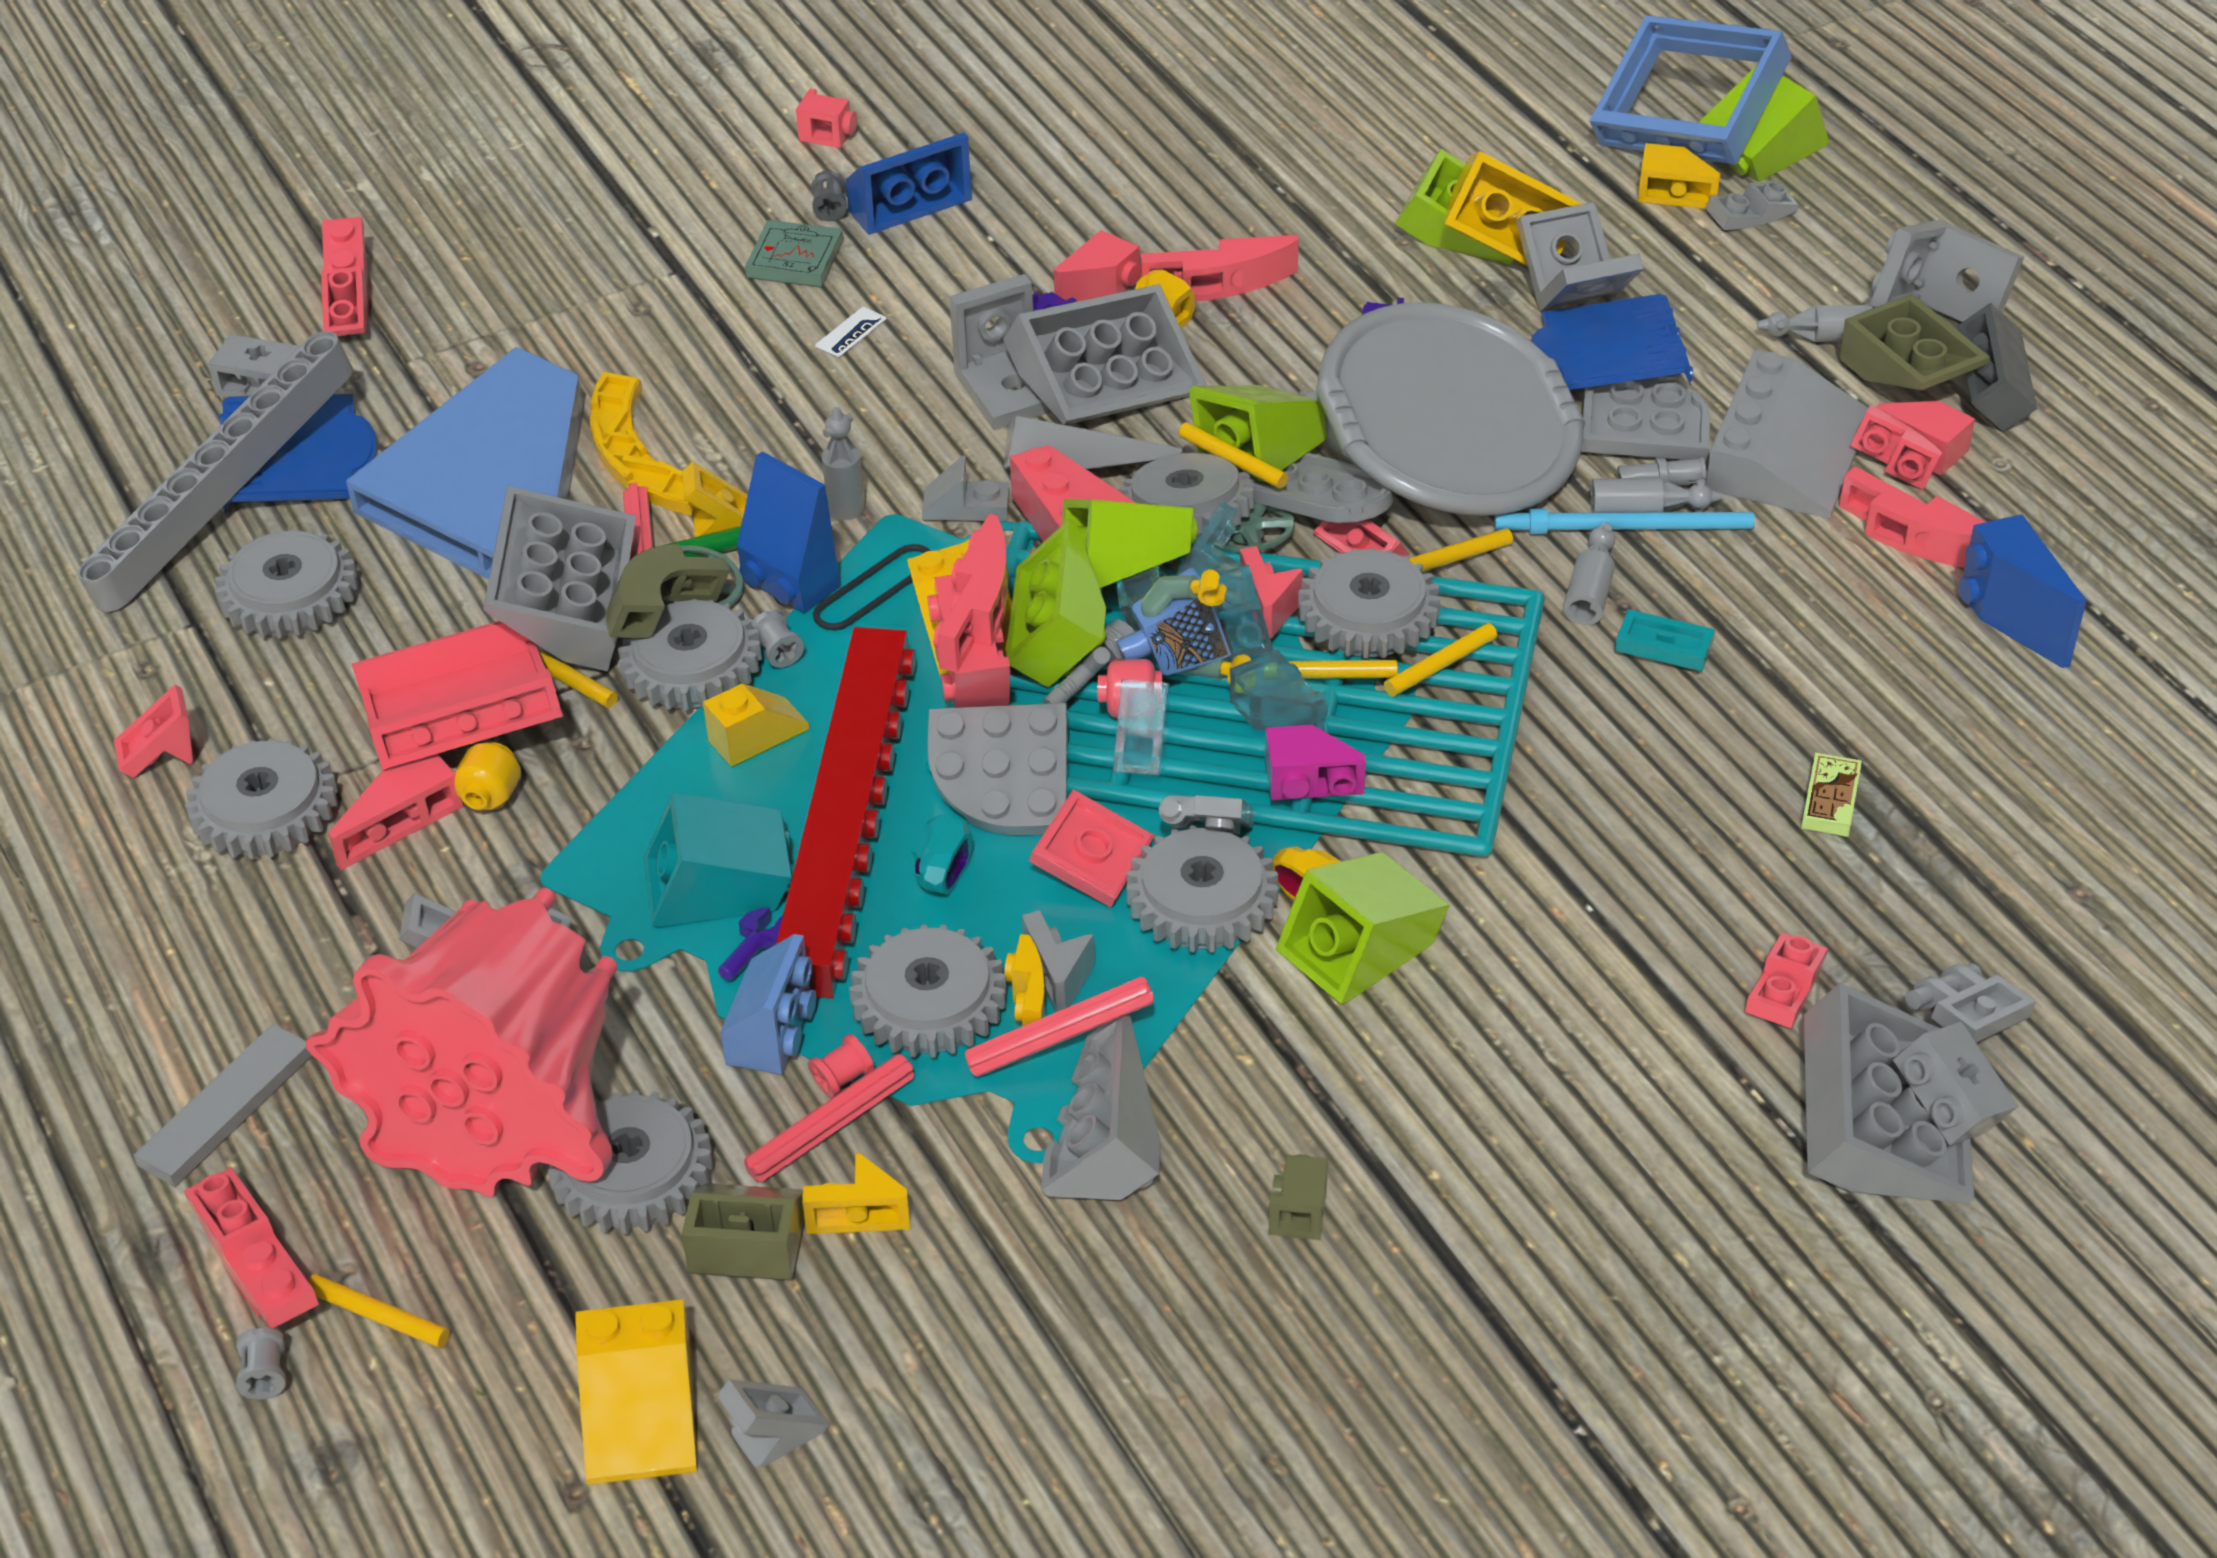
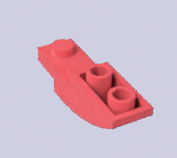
[321,217,369,336]
[1141,235,1299,302]
[1839,466,1986,568]
[933,514,1008,672]
[184,1167,319,1328]

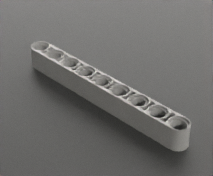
[78,331,353,612]

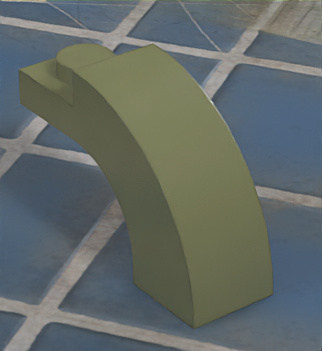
[606,544,730,638]

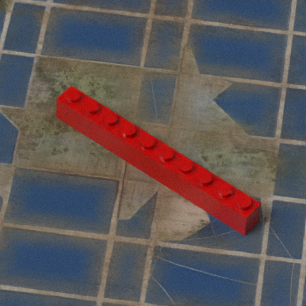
[776,627,916,999]

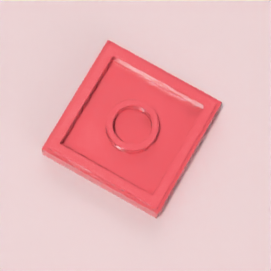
[1028,789,1155,908]

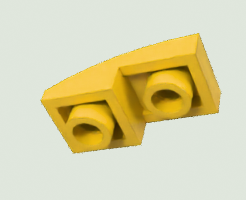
[1004,934,1046,1026]

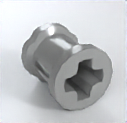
[751,610,804,668]
[236,1327,286,1400]

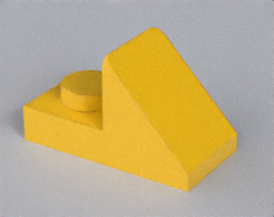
[682,461,748,537]
[802,1153,910,1234]

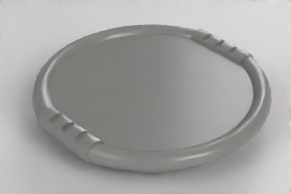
[1316,302,1585,516]

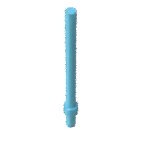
[1494,509,1755,534]

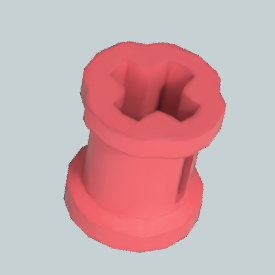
[808,1034,874,1098]

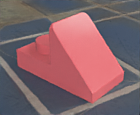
[1240,546,1303,640]
[114,684,193,778]

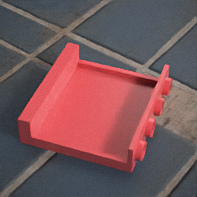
[351,621,563,770]

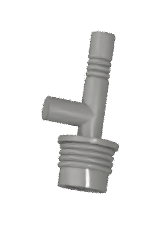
[1042,619,1135,704]

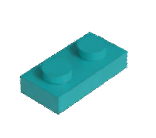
[1615,609,1715,671]

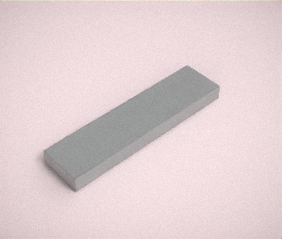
[134,1023,312,1187]

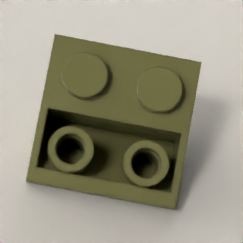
[682,1183,804,1280]

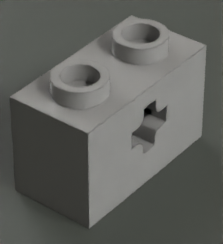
[208,334,300,397]
[1893,1021,2019,1146]

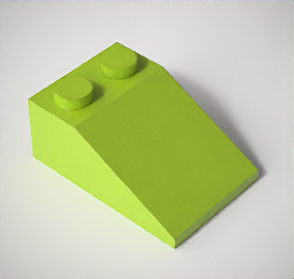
[1395,149,1514,264]
[1006,518,1106,688]

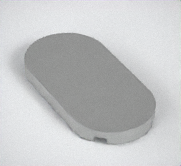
[1250,453,1394,523]

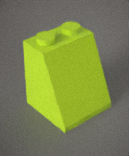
[1698,64,1829,182]
[1188,385,1328,482]
[1062,499,1197,588]
[1276,852,1450,1004]

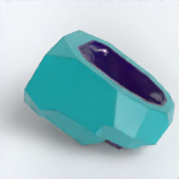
[911,815,973,895]

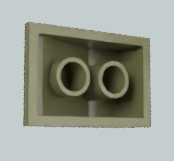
[1840,294,1990,390]

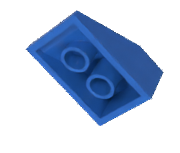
[737,451,841,613]
[1959,514,2086,668]

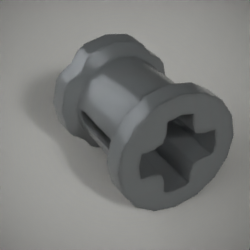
[811,170,847,221]

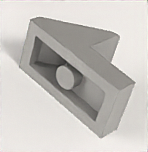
[922,455,1010,521]
[1022,910,1095,1013]
[717,1379,829,1468]

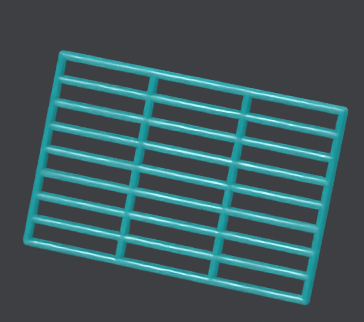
[926,521,1545,857]

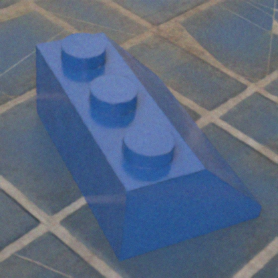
[845,132,972,235]

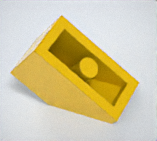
[1638,143,1720,209]
[703,683,809,767]

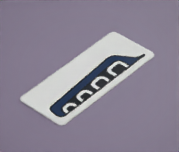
[815,307,886,357]

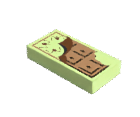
[1801,753,1862,837]

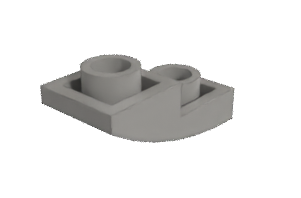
[1705,181,1799,230]

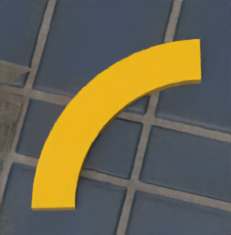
[590,372,696,516]

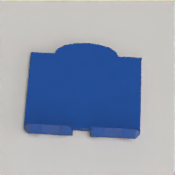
[1531,294,1693,390]
[219,394,377,513]

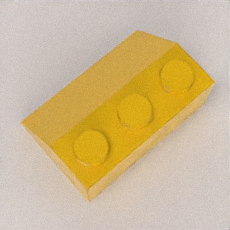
[1443,151,1582,267]

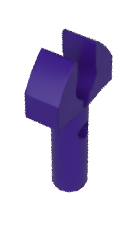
[718,907,783,982]

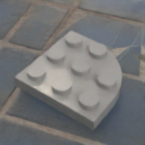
[1581,375,1710,461]
[928,703,1068,835]

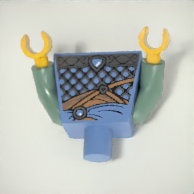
[1116,567,1255,691]

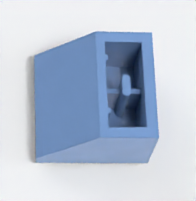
[720,934,816,1075]

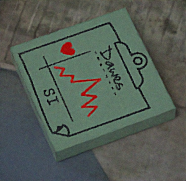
[745,220,843,287]

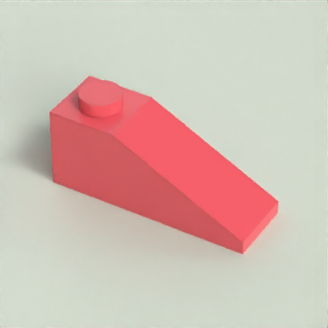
[328,754,463,870]

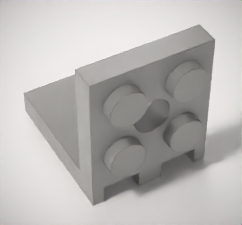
[1516,202,1644,312]
[1870,220,2025,322]
[949,274,1052,431]

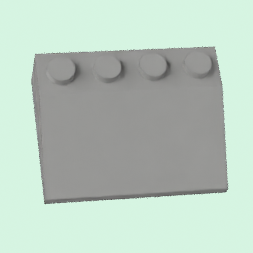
[1003,284,1207,425]
[1706,349,1868,519]
[483,486,636,671]
[1804,983,1974,1204]

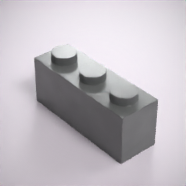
[1957,303,2037,432]

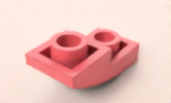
[1850,405,1942,490]
[1745,932,1828,1029]

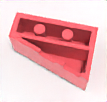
[1010,445,1136,542]
[927,575,1010,708]

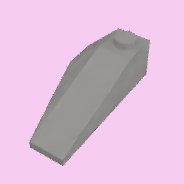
[1004,416,1182,471]
[1041,1014,1160,1200]

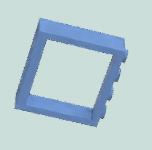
[1589,15,1792,165]

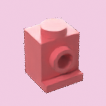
[796,88,857,148]

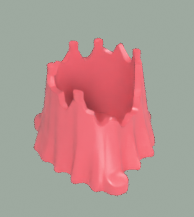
[305,888,618,1197]

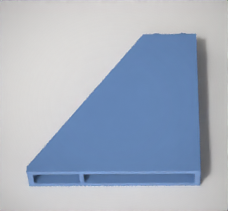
[346,347,584,580]

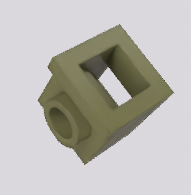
[1269,1154,1328,1240]

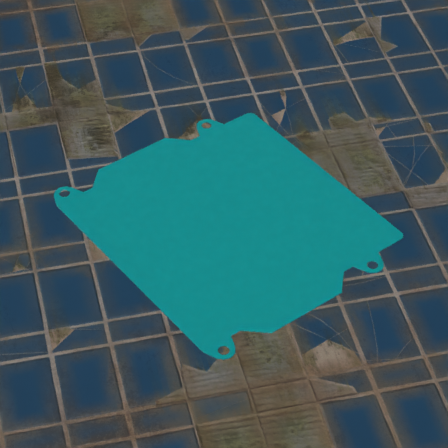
[540,514,1416,1163]

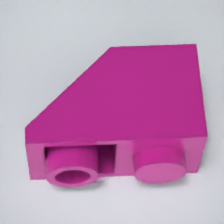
[1265,725,1366,800]

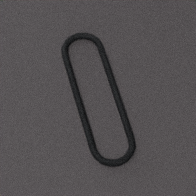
[813,544,931,630]

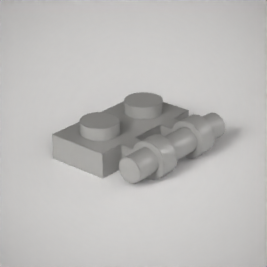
[1159,795,1254,835]
[1905,963,2036,1043]

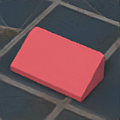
[1313,519,1409,557]

